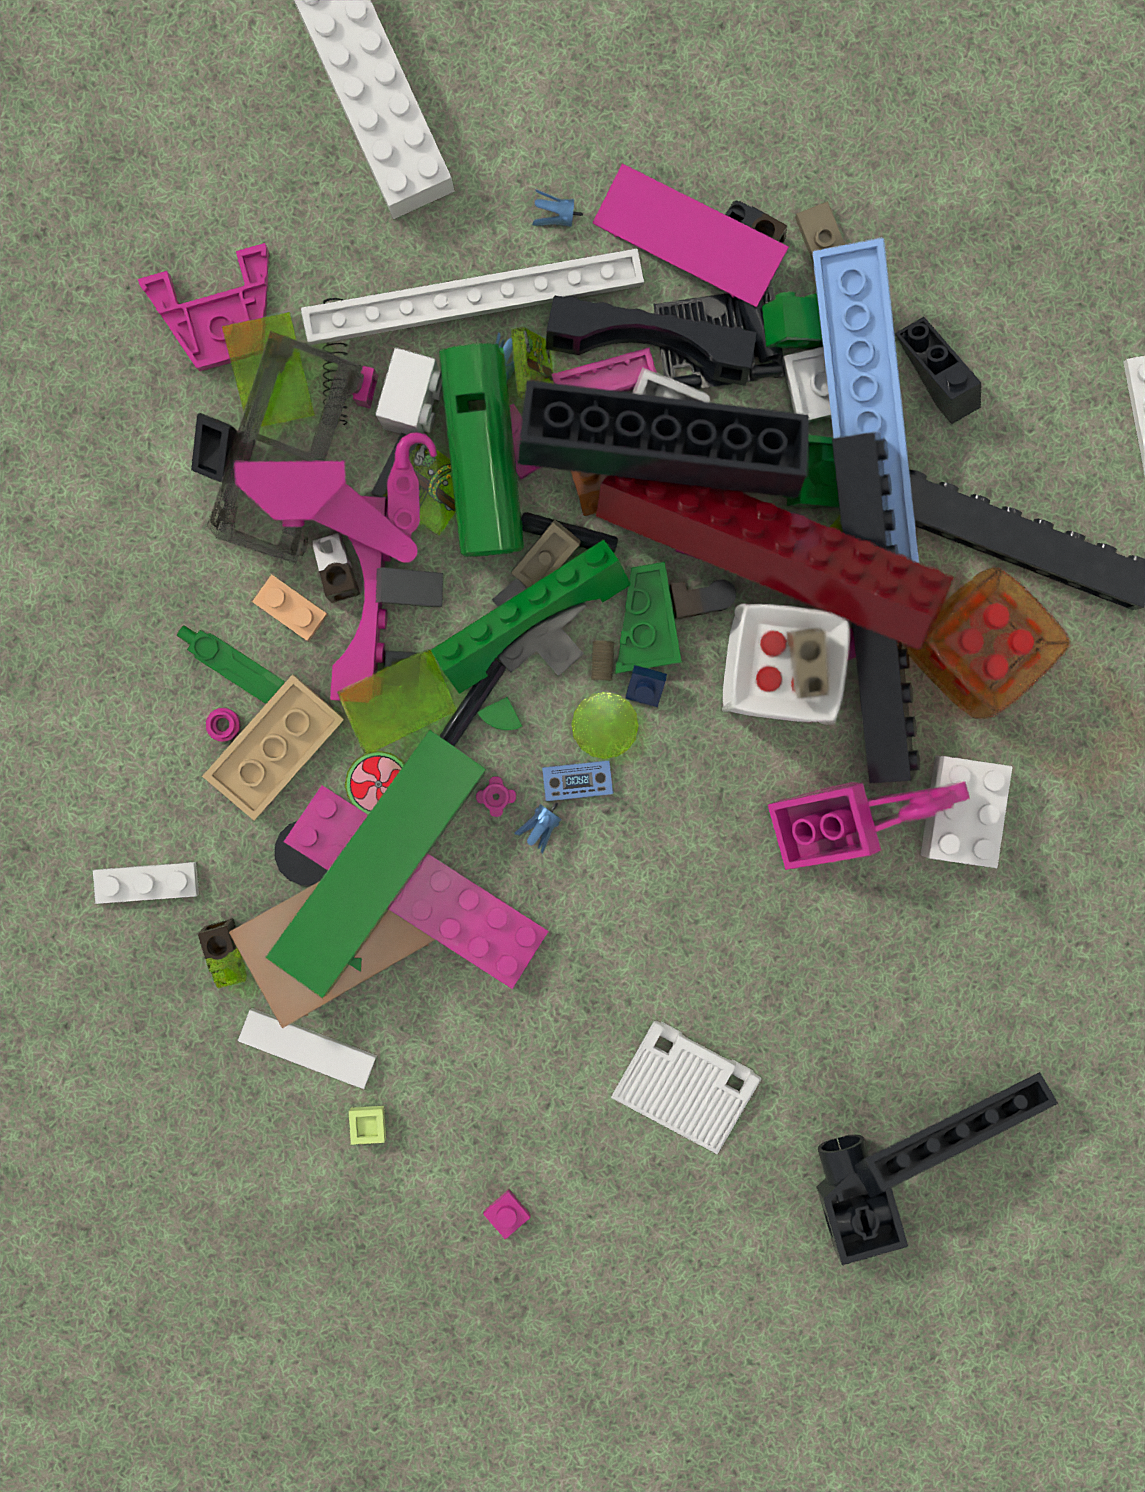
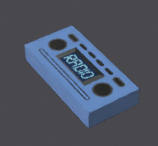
[542,760,613,801]

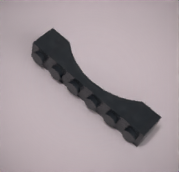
[546,295,757,386]

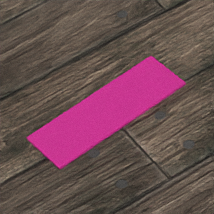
[593,163,789,308]

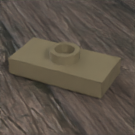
[795,201,845,265]

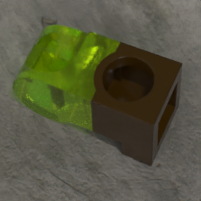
[198,918,247,989]

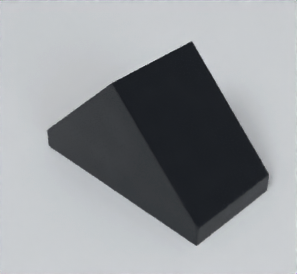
[191,413,242,483]

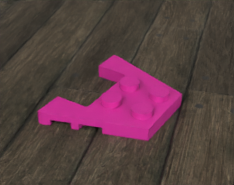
[138,243,269,372]

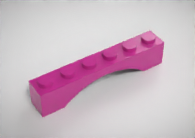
[330,496,392,703]

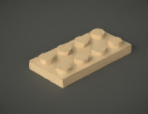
[202,674,345,821]

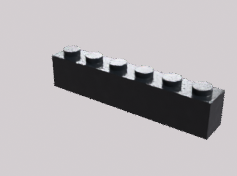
[854,1072,1058,1198]

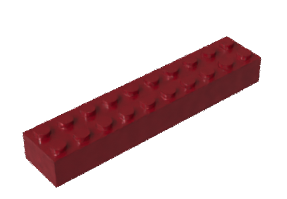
[596,475,954,650]

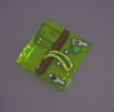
[511,326,553,400]
[382,443,456,536]

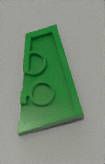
[615,562,682,674]

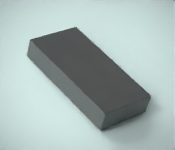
[376,567,443,607]

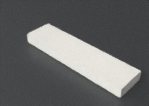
[238,1008,377,1089]

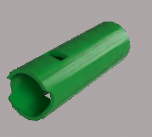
[439,343,524,557]

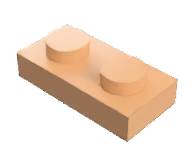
[252,574,328,641]

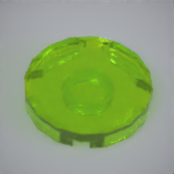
[571,692,639,759]

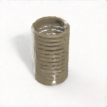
[590,641,615,681]

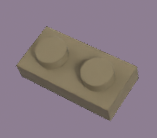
[511,520,581,587]

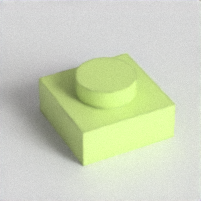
[349,1106,386,1145]

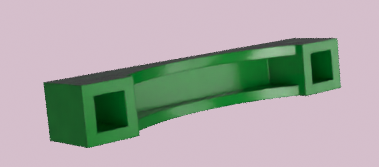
[431,540,631,694]

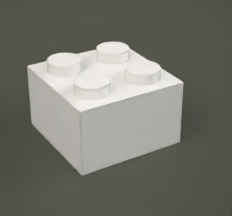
[376,348,443,435]

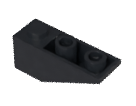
[895,317,981,424]

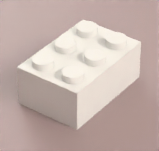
[921,756,1012,868]

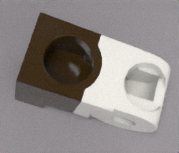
[313,533,361,603]

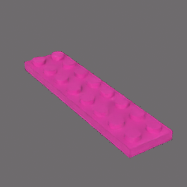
[284,785,549,989]

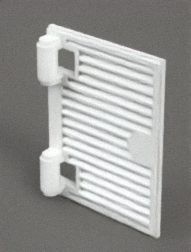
[611,1021,761,1154]

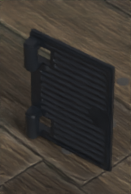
[653,286,786,389]

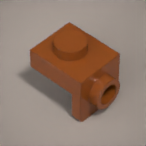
[570,471,608,516]

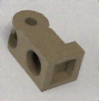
[787,628,829,699]

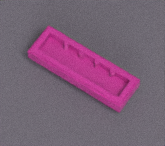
[552,347,657,392]

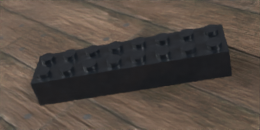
[517,380,809,498]

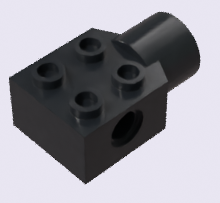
[817,1134,908,1266]

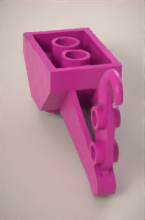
[235,432,437,563]
[768,781,970,870]

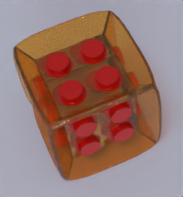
[903,567,1071,719]

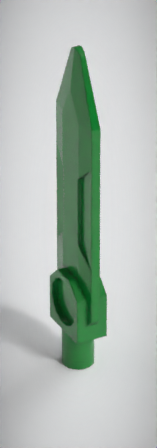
[177,625,285,704]

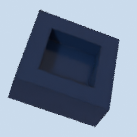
[625,665,667,707]

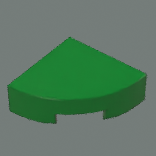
[477,697,523,730]

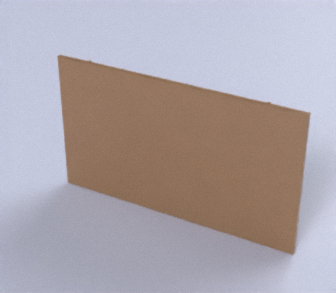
[229,881,435,1028]

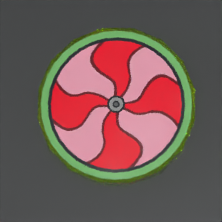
[345,750,405,814]

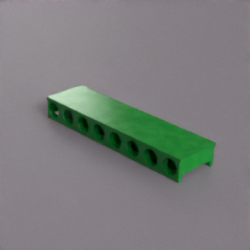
[265,730,486,998]

